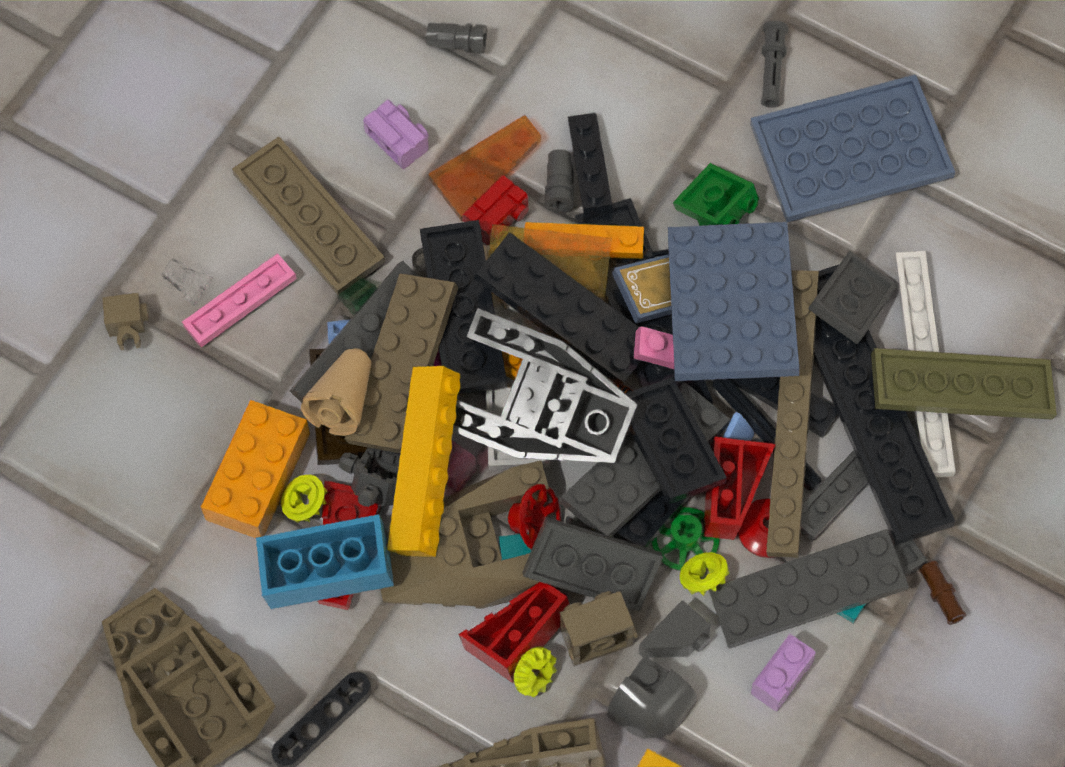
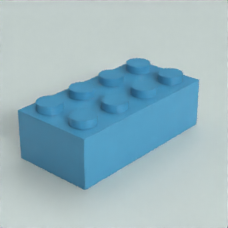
[256,514,394,609]

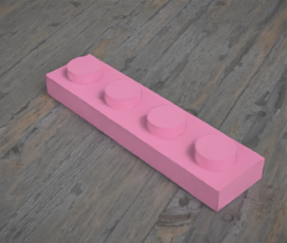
[182,253,297,347]

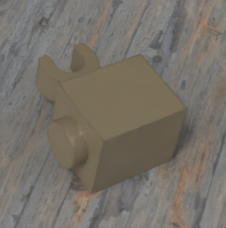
[102,293,149,351]

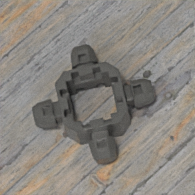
[338,448,400,507]

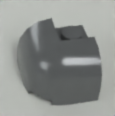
[607,655,697,740]

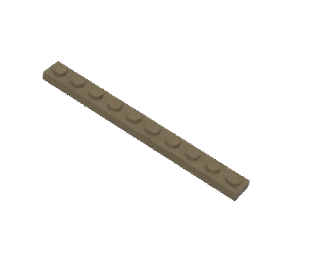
[766,270,820,558]

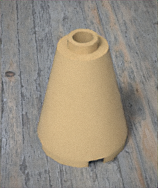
[301,348,372,436]

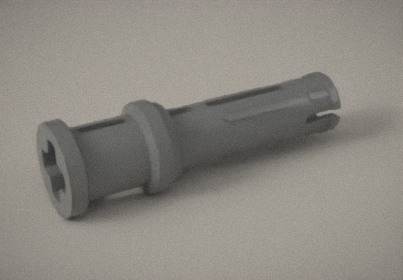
[761,20,789,107]

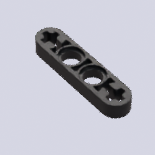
[272,672,371,767]

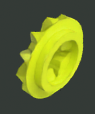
[281,474,328,523]
[679,552,730,596]
[514,647,557,697]

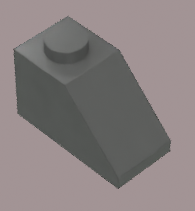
[639,600,711,658]

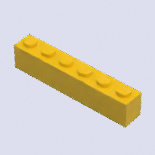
[387,366,460,557]

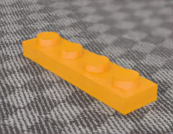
[524,222,644,259]

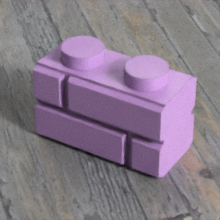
[363,100,429,169]
[751,634,816,712]

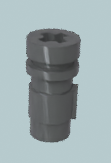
[426,22,487,54]
[545,149,574,213]

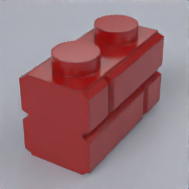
[462,175,529,245]

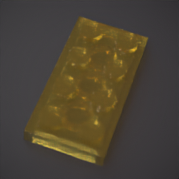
[488,225,612,298]

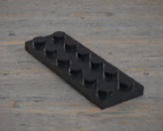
[420,220,507,394]
[474,232,641,387]

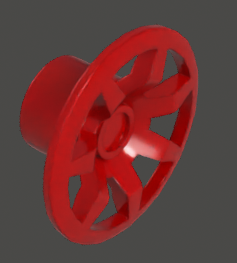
[508,484,562,550]

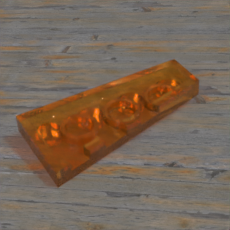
[428,115,542,222]

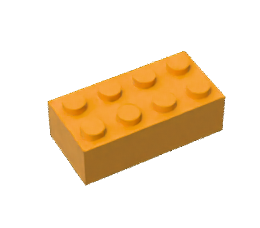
[201,400,310,538]

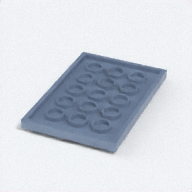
[750,74,955,222]
[668,222,799,381]

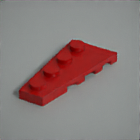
[317,480,382,610]

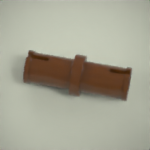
[919,561,966,625]

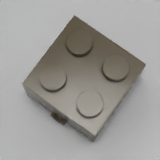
[560,591,638,666]

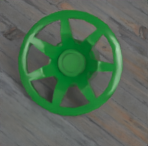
[652,507,719,571]

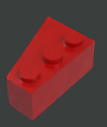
[703,437,776,540]
[459,582,570,683]

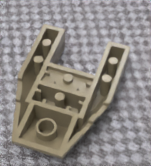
[380,460,563,609]

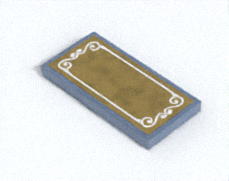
[612,254,672,323]

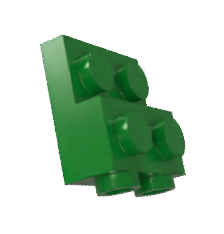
[673,163,759,226]

